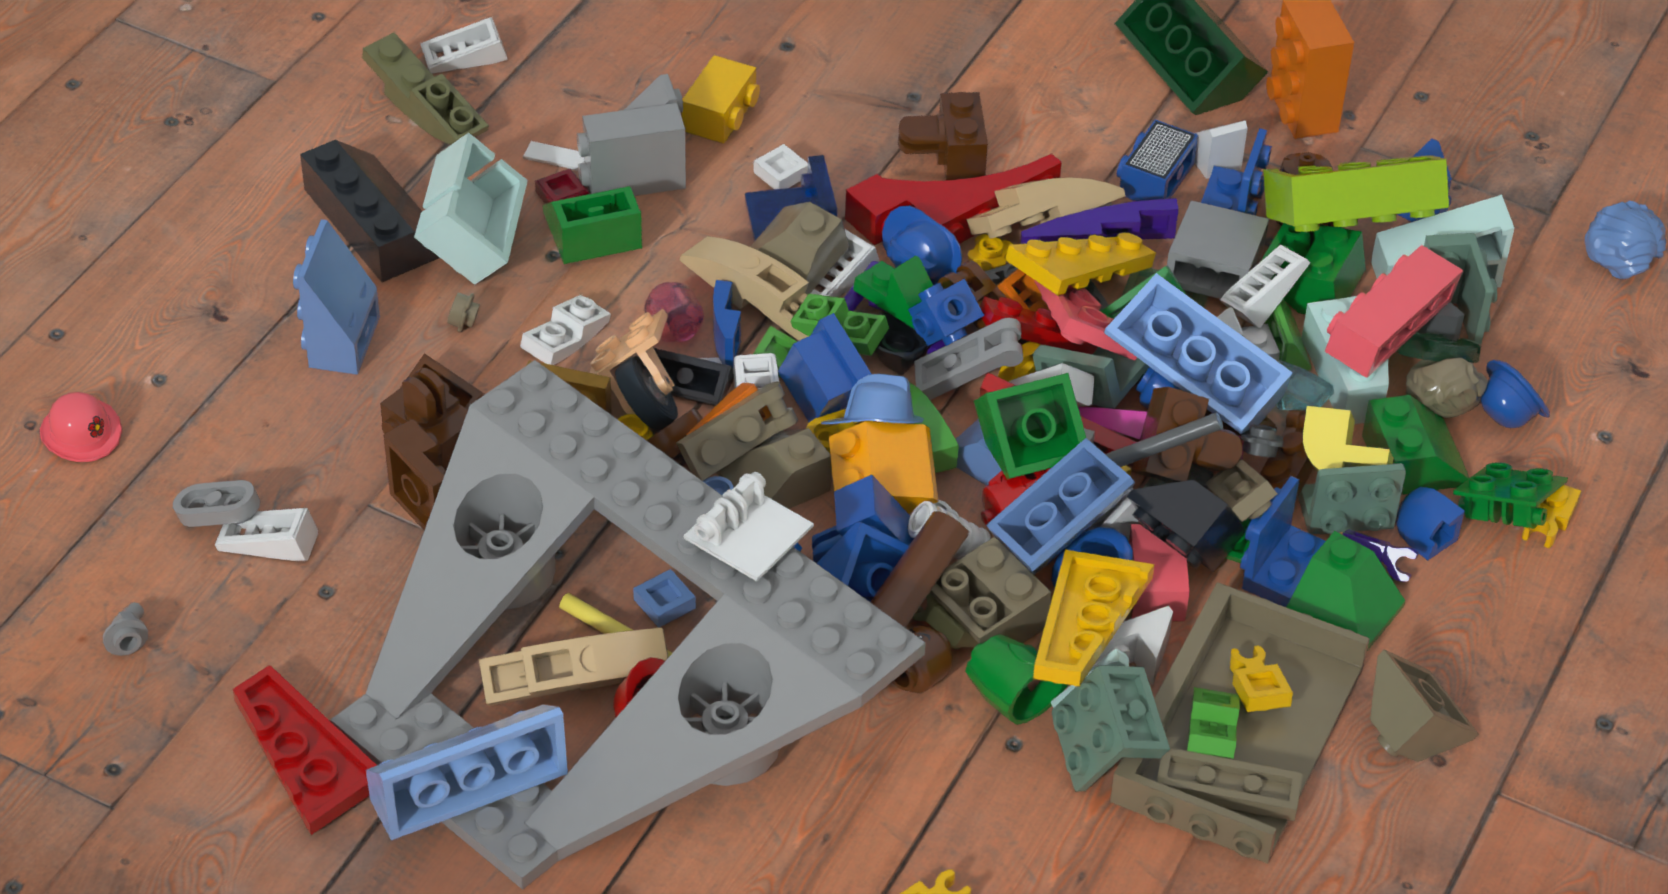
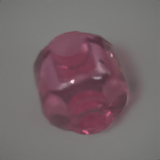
[644,282,705,342]

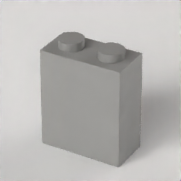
[577,103,686,196]
[1167,200,1269,299]

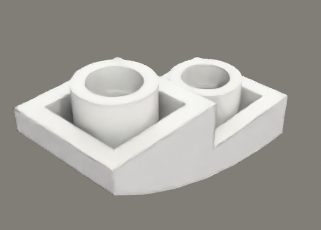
[520,295,611,365]

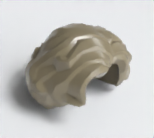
[1406,357,1488,418]

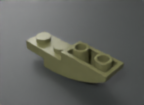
[362,32,489,145]

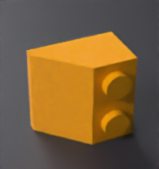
[829,421,939,514]

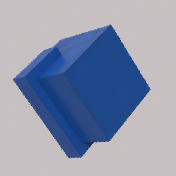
[778,313,872,422]

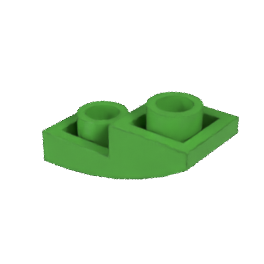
[790,294,889,356]

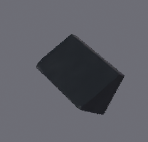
[654,348,734,406]

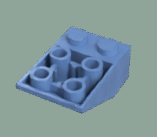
[293,219,380,375]

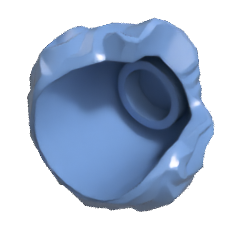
[1585,200,1666,279]

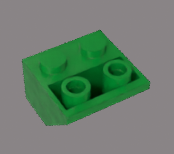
[543,186,642,264]
[1260,223,1366,314]

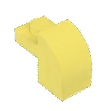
[1303,406,1394,472]

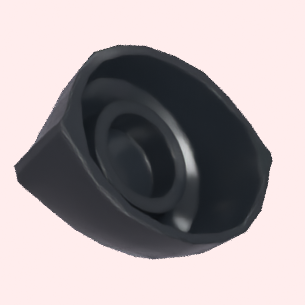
[875,312,928,375]

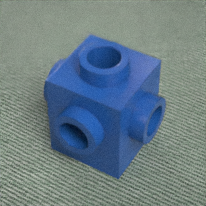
[908,279,984,346]

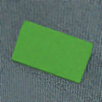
[1265,299,1312,372]

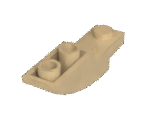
[967,177,1126,238]
[680,236,809,341]
[479,628,669,706]

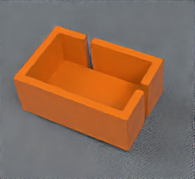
[1266,0,1354,139]

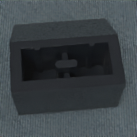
[1126,480,1246,572]

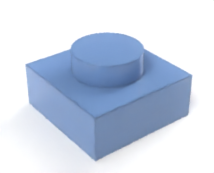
[633,569,696,628]

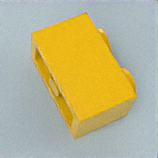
[681,55,760,143]

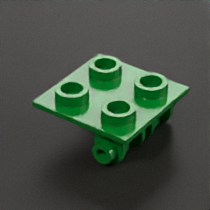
[1453,463,1568,529]

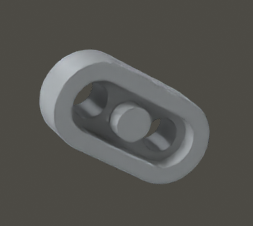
[173,480,260,527]

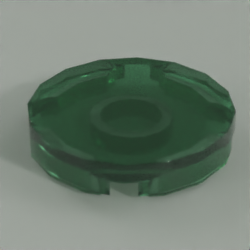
[1396,333,1482,363]

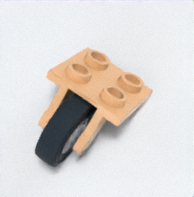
[589,309,678,431]

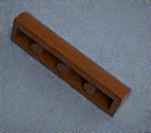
[870,511,969,627]

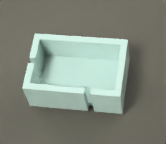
[414,132,528,284]

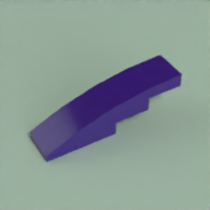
[1020,198,1179,244]

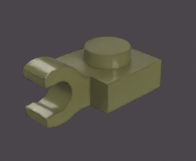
[912,593,979,649]

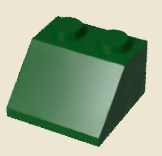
[974,373,1086,480]
[1362,395,1470,495]

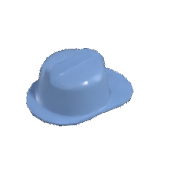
[821,373,924,424]

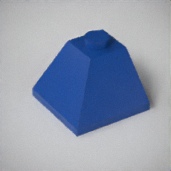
[817,522,909,628]

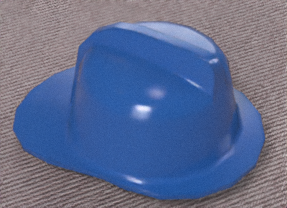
[882,206,962,286]

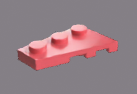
[1034,280,1137,361]

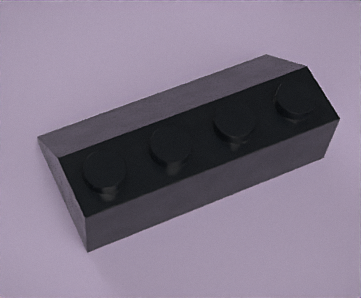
[300,140,440,283]

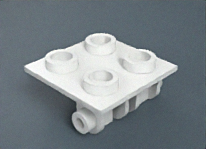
[683,472,814,581]

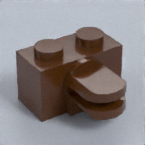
[898,92,988,180]
[380,368,468,470]
[1131,387,1242,483]

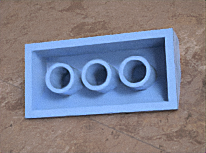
[1104,273,1293,434]
[366,704,568,841]

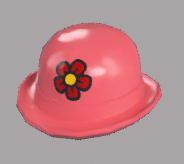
[39,392,122,462]

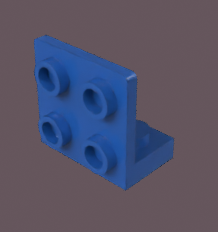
[1201,128,1272,215]
[1240,476,1325,607]

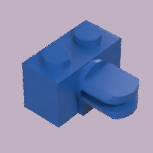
[812,474,914,564]

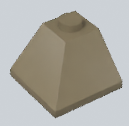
[750,202,849,295]
[716,428,831,509]
[1370,650,1479,762]

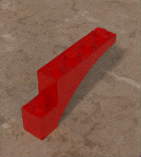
[845,153,1062,246]

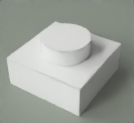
[753,144,810,193]

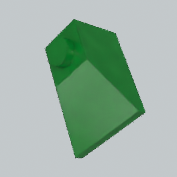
[1286,531,1405,651]

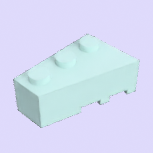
[1371,195,1515,287]
[1301,296,1389,424]

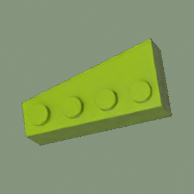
[1263,155,1449,232]

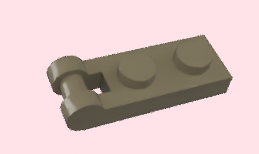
[676,381,798,481]

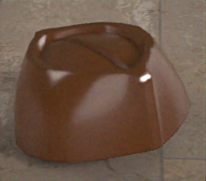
[646,408,703,459]

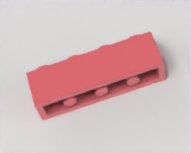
[1325,245,1463,378]

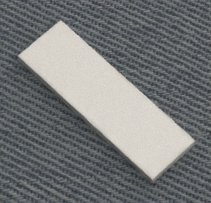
[523,141,584,171]

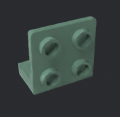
[1424,233,1497,348]
[1032,345,1149,409]
[1298,463,1406,534]
[1052,665,1170,791]

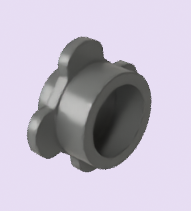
[1240,425,1284,457]

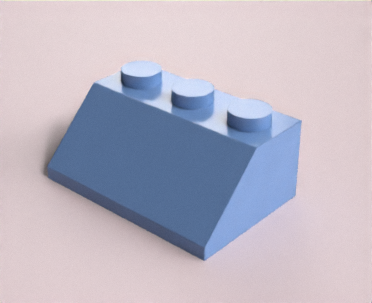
[986,438,1135,575]

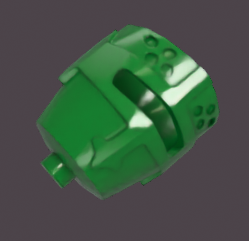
[965,634,1068,725]

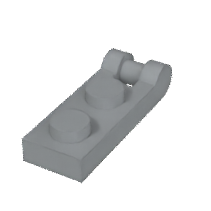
[915,318,1023,400]

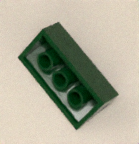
[1114,0,1268,115]

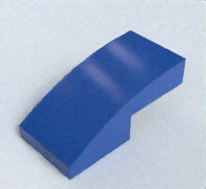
[713,280,741,369]

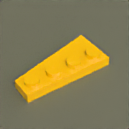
[1005,233,1156,296]
[1033,549,1154,686]

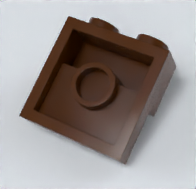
[383,419,446,531]

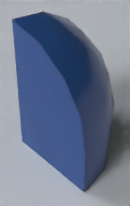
[1395,487,1465,560]

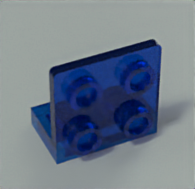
[745,155,838,242]

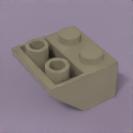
[929,536,1051,643]

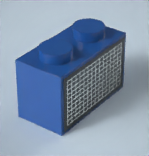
[1117,120,1198,201]

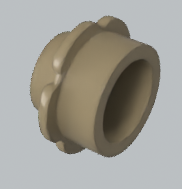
[447,292,480,332]

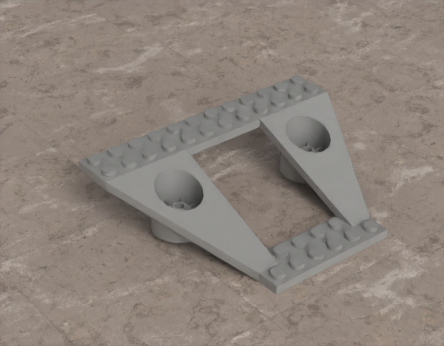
[330,360,926,890]

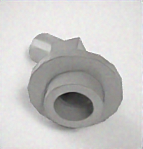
[103,602,148,656]

